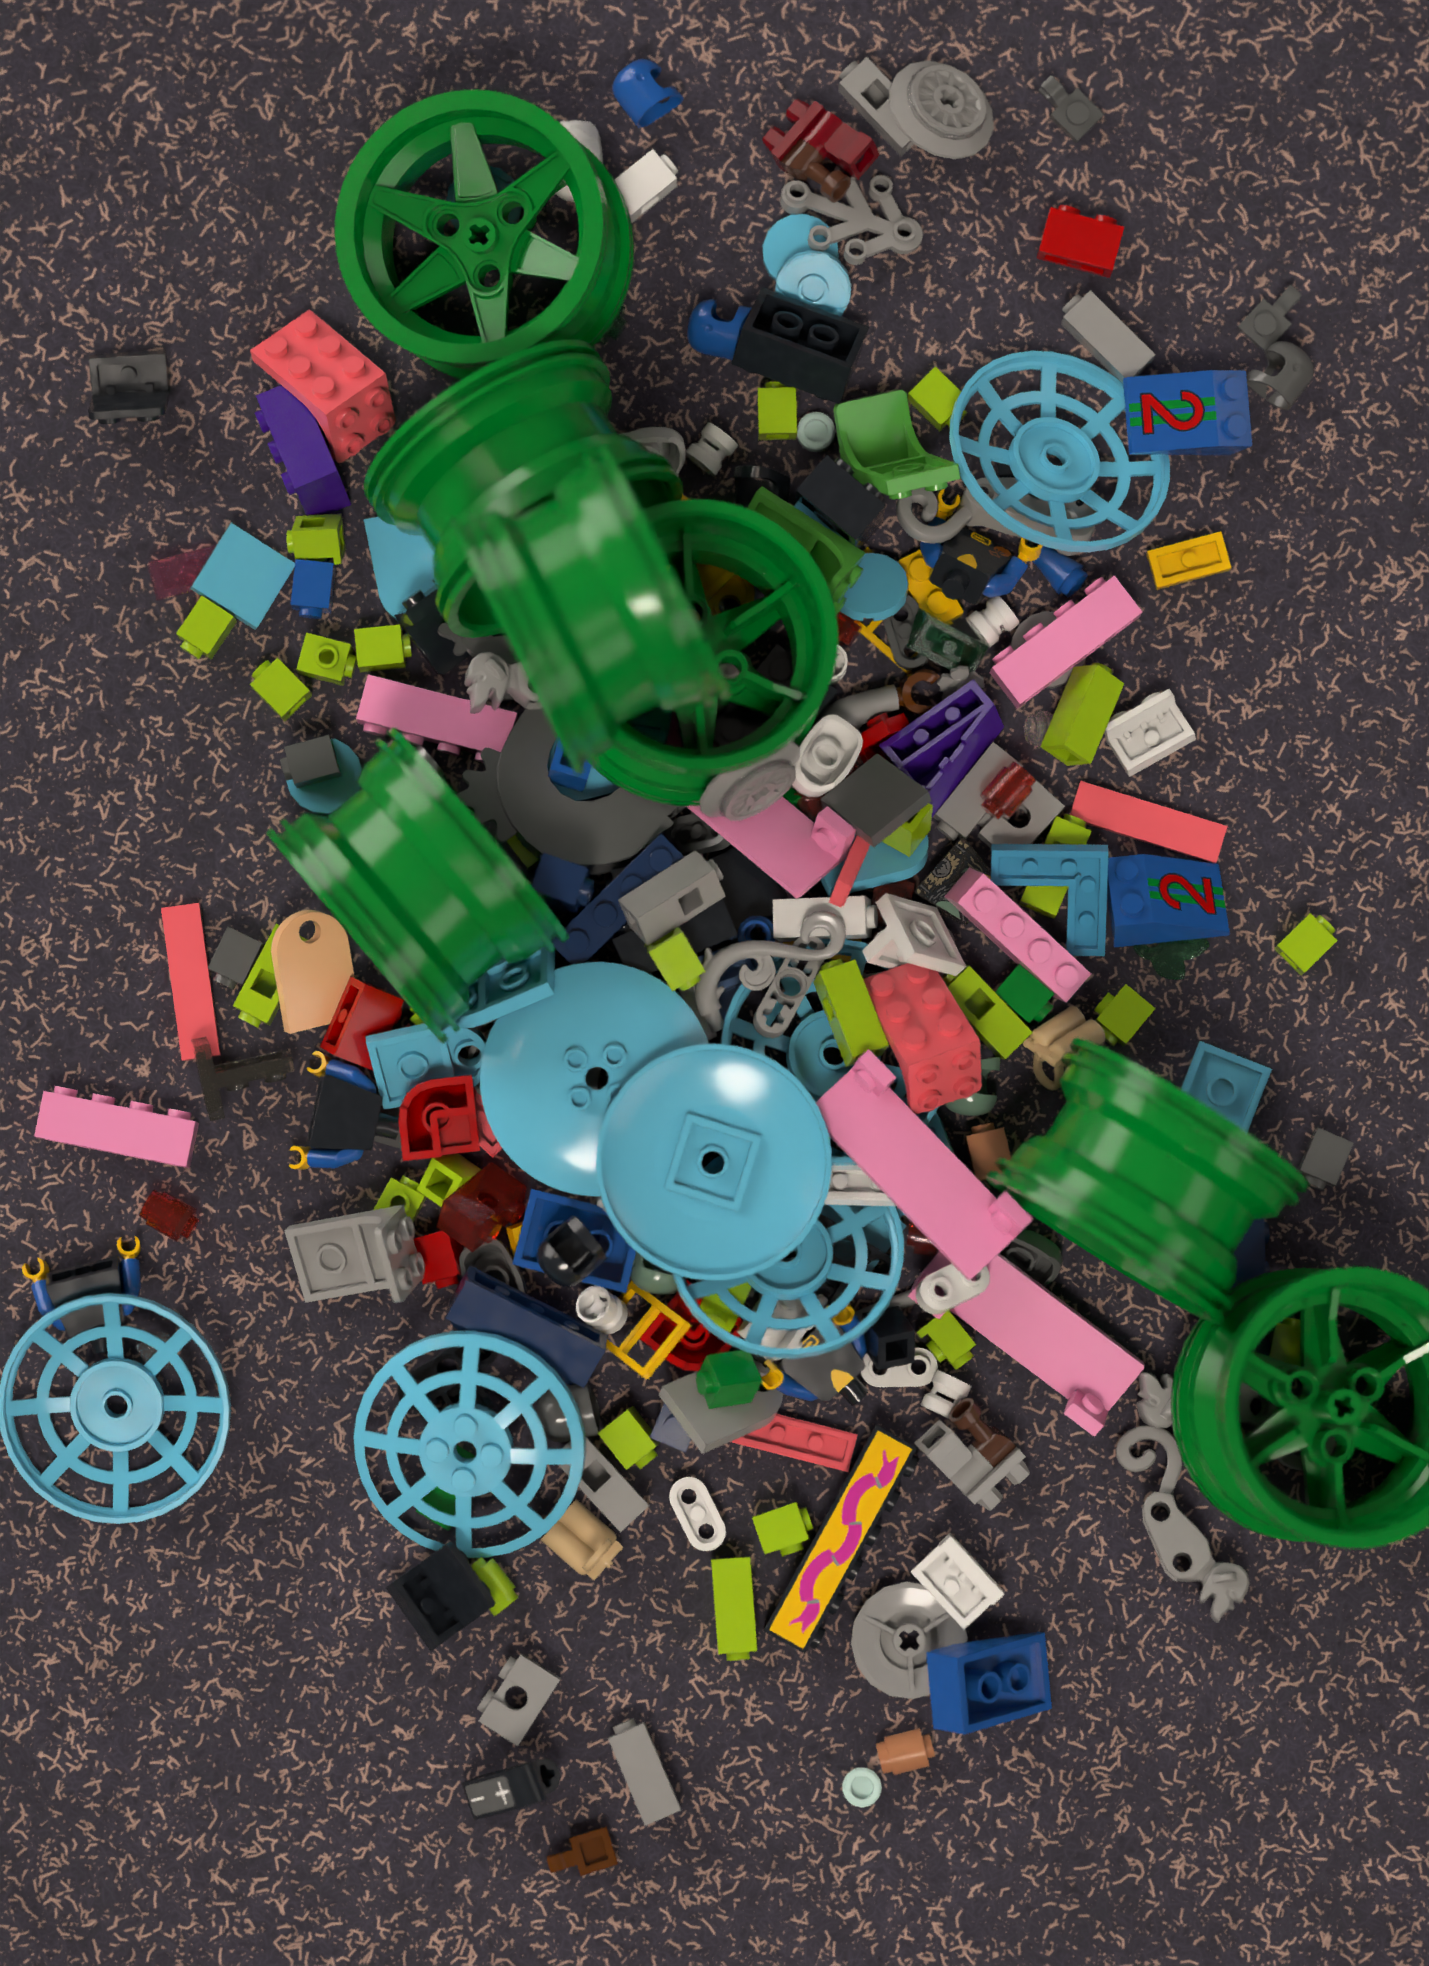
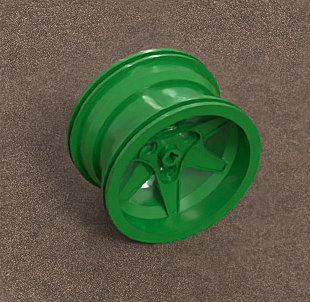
[335,90,634,380]
[364,339,683,638]
[449,443,731,776]
[586,499,838,806]
[265,727,569,1044]
[986,1038,1309,1326]
[1171,1267,1429,1548]

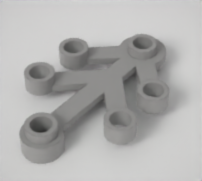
[780,165,923,265]

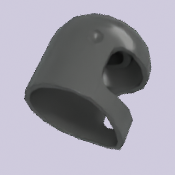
[1246,341,1314,410]
[537,1382,600,1443]

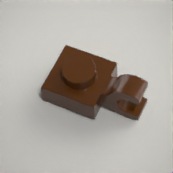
[546,1826,618,1876]

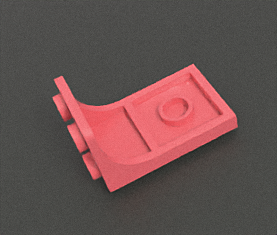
[250,309,396,463]
[863,963,982,1115]

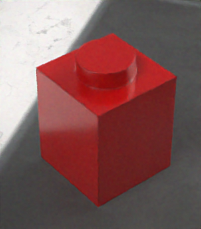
[413,1228,463,1289]

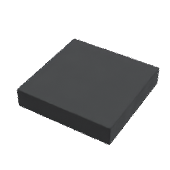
[820,753,931,847]

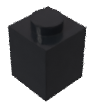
[862,1306,915,1370]

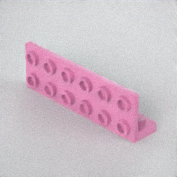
[665,710,856,898]
[815,1049,1033,1280]
[908,1251,1145,1437]

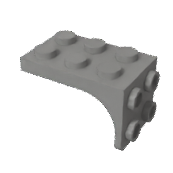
[285,1205,425,1303]

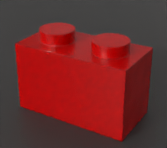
[1037,205,1124,278]
[320,976,404,1071]

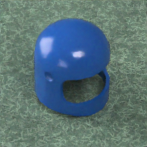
[612,59,684,128]
[687,299,752,360]

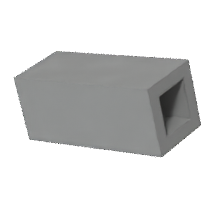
[838,57,914,156]
[1061,290,1156,383]
[934,742,1023,841]
[618,851,725,946]
[559,1437,649,1532]
[608,1718,681,1826]

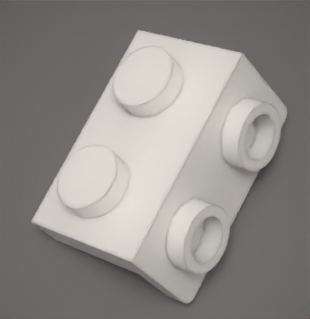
[1104,689,1196,777]

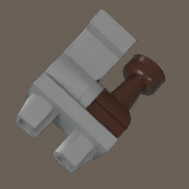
[914,1398,1030,1511]

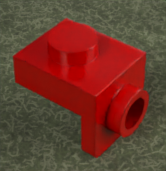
[858,712,909,764]

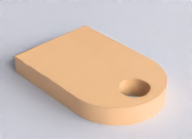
[271,910,355,1034]

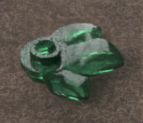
[1133,938,1210,980]

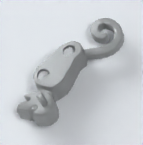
[896,477,1096,556]
[464,652,543,714]
[1136,1372,1336,1470]
[1116,1425,1250,1623]

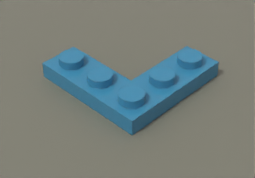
[991,844,1109,956]

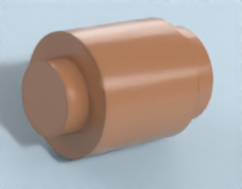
[876,1728,935,1775]

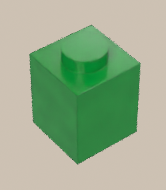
[995,964,1054,1025]
[696,1350,762,1409]

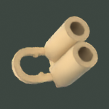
[1023,1006,1105,1090]
[541,1499,623,1580]

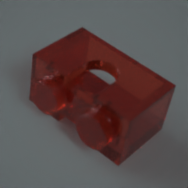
[437,1162,527,1252]

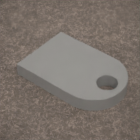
[659,1360,783,1454]

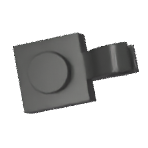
[1038,75,1104,144]
[1237,285,1302,352]

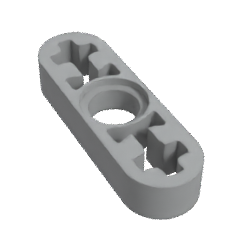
[753,937,825,1038]

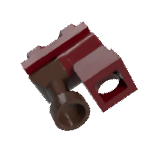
[762,99,880,203]

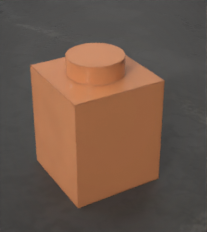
[964,1123,1011,1182]

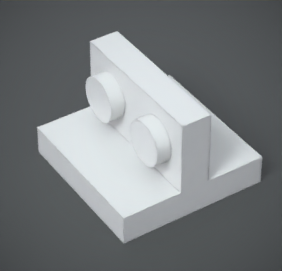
[862,893,966,976]
[910,1533,1004,1629]

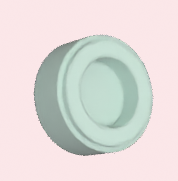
[797,412,835,452]
[842,1767,882,1807]

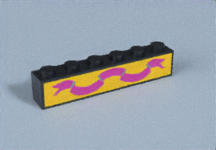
[764,1425,920,1654]

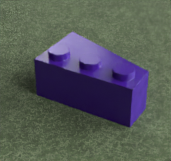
[254,385,351,516]
[879,679,1004,817]

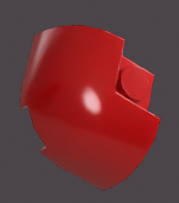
[399,1074,480,1161]
[639,1280,744,1371]

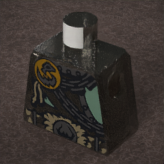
[913,836,1001,928]

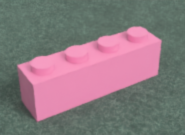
[989,575,1142,709]
[356,674,518,763]
[944,868,1091,1003]
[34,1086,199,1169]

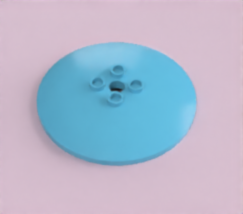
[480,962,709,1196]
[595,1044,832,1280]

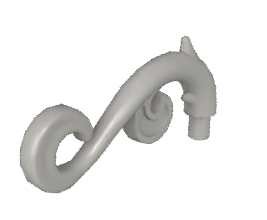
[695,911,846,1033]

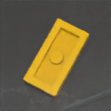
[1146,531,1231,590]
[897,550,964,625]

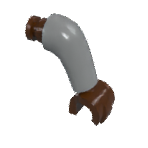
[816,669,940,730]

